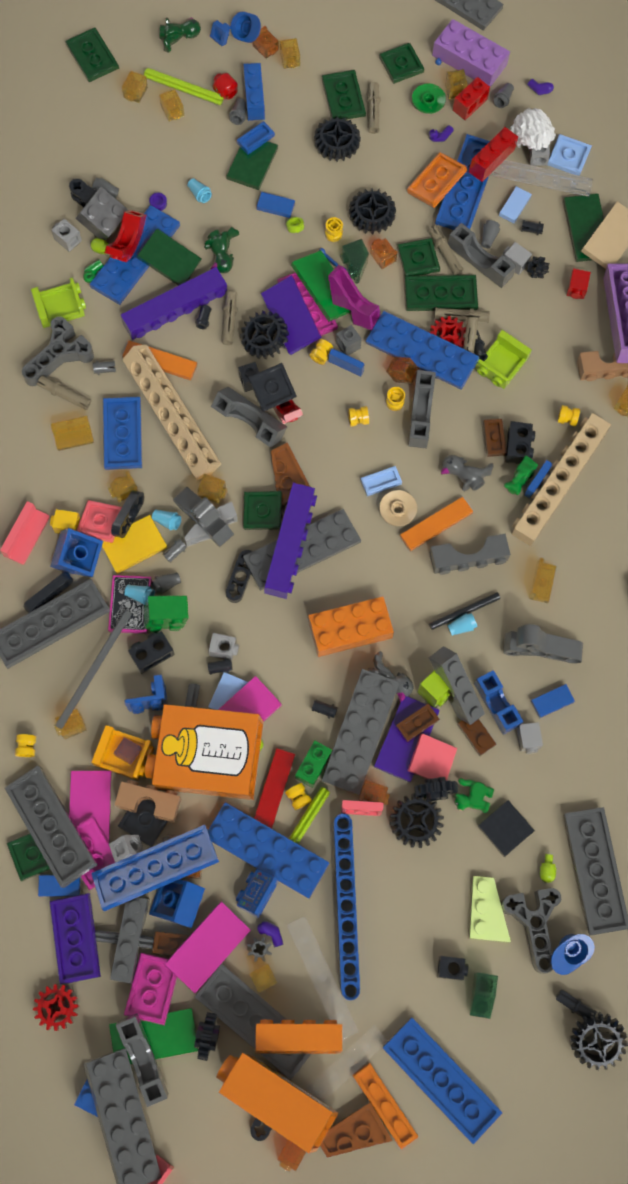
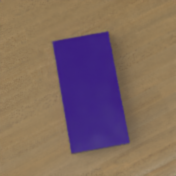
[261,275,322,355]
[374,696,440,783]
[50,893,101,985]

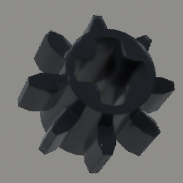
[527,256,550,279]

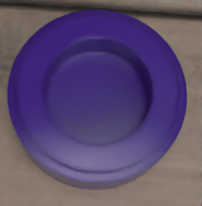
[149,192,167,211]

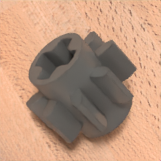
[247,937,272,962]

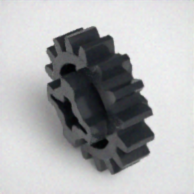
[414,777,459,801]
[194,1012,220,1061]

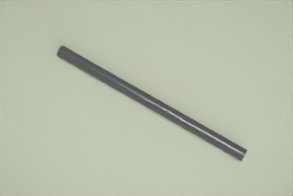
[55,610,132,729]

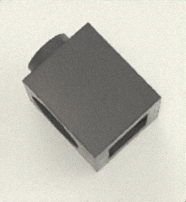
[336,325,362,356]

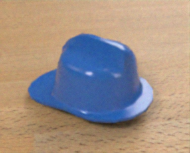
[231,12,261,43]
[551,934,595,975]

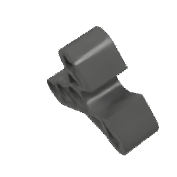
[22,317,94,386]
[173,487,234,547]
[503,624,583,664]
[501,888,562,974]

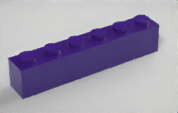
[121,267,227,340]
[264,483,317,599]

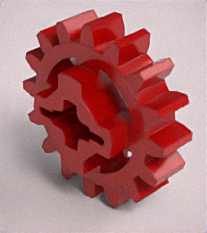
[429,316,466,348]
[33,984,80,1031]

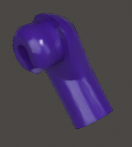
[527,79,554,95]
[429,125,454,142]
[257,921,284,948]

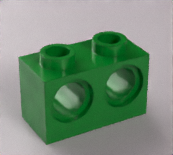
[295,740,332,788]

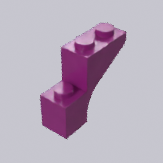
[328,265,380,330]

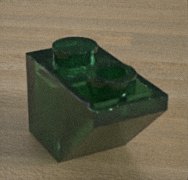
[340,239,369,284]
[469,972,498,1019]

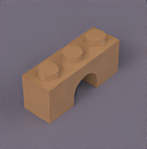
[577,351,628,381]
[115,780,181,823]

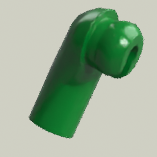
[83,259,103,283]

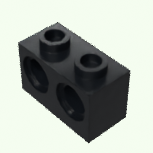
[505,421,536,464]
[128,631,175,674]

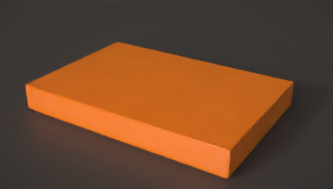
[407,152,467,208]

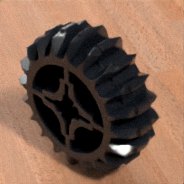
[314,116,361,162]
[349,188,396,235]
[240,310,289,360]
[390,793,444,848]
[570,1011,628,1071]

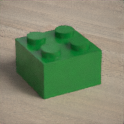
[143,596,189,632]

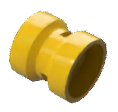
[325,217,343,242]
[309,339,334,365]
[386,387,405,411]
[557,405,580,427]
[348,406,369,427]
[15,734,36,757]
[285,783,312,810]

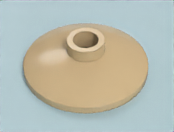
[380,490,417,526]

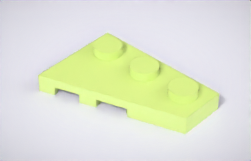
[469,876,511,942]

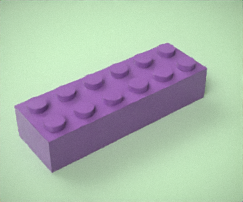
[603,264,628,363]

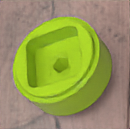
[286,217,304,233]

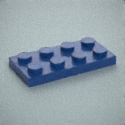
[103,397,142,470]

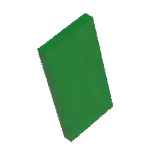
[291,250,351,322]
[109,1008,199,1064]

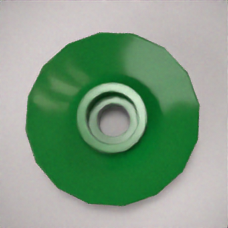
[412,84,446,114]

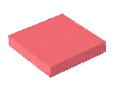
[76,500,122,543]
[407,734,457,781]
[341,800,383,816]

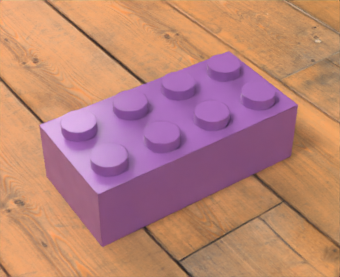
[432,19,510,87]

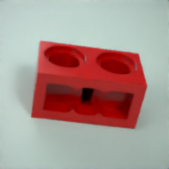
[452,77,490,120]

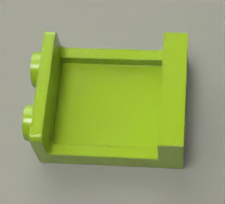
[31,277,86,328]
[475,330,532,389]

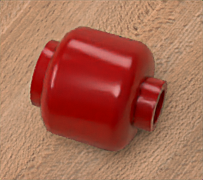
[213,73,238,100]

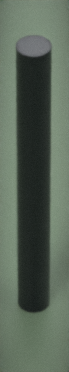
[429,592,501,630]

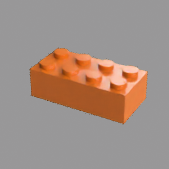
[308,596,394,657]
[255,1020,342,1054]

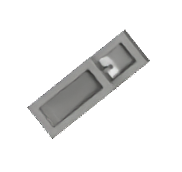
[184,502,238,547]

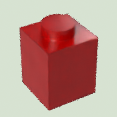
[566,268,591,299]

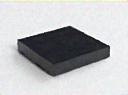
[248,363,297,412]
[118,800,169,847]
[478,800,535,857]

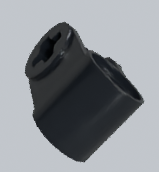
[69,179,97,208]

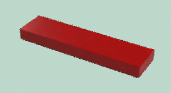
[254,748,295,829]

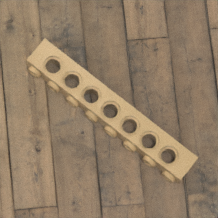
[123,344,221,480]
[512,413,611,546]

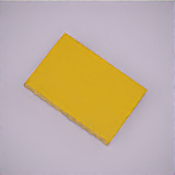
[102,515,167,574]

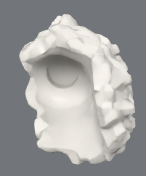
[510,108,556,151]

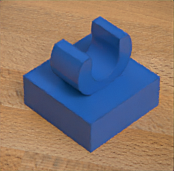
[210,20,231,46]

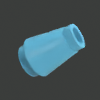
[187,178,212,203]
[152,509,182,530]
[125,584,155,605]
[447,613,478,636]

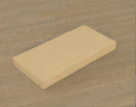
[581,201,628,269]

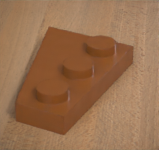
[271,442,310,507]
[320,1102,393,1158]

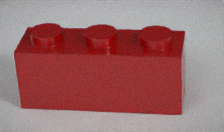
[469,127,518,182]

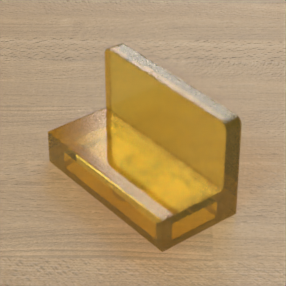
[51,416,94,451]
[529,557,556,603]

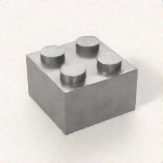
[75,187,128,240]

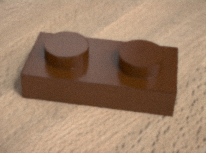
[483,419,507,457]
[396,704,440,742]
[457,719,497,756]
[152,932,190,955]

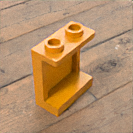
[91,725,154,781]

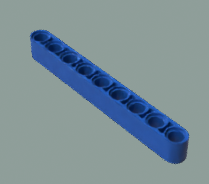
[334,814,360,1001]

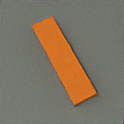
[122,340,197,381]
[400,497,473,552]
[352,1063,418,1150]

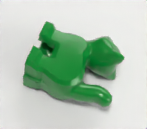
[504,456,538,495]
[453,778,494,813]

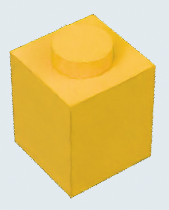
[50,509,81,534]

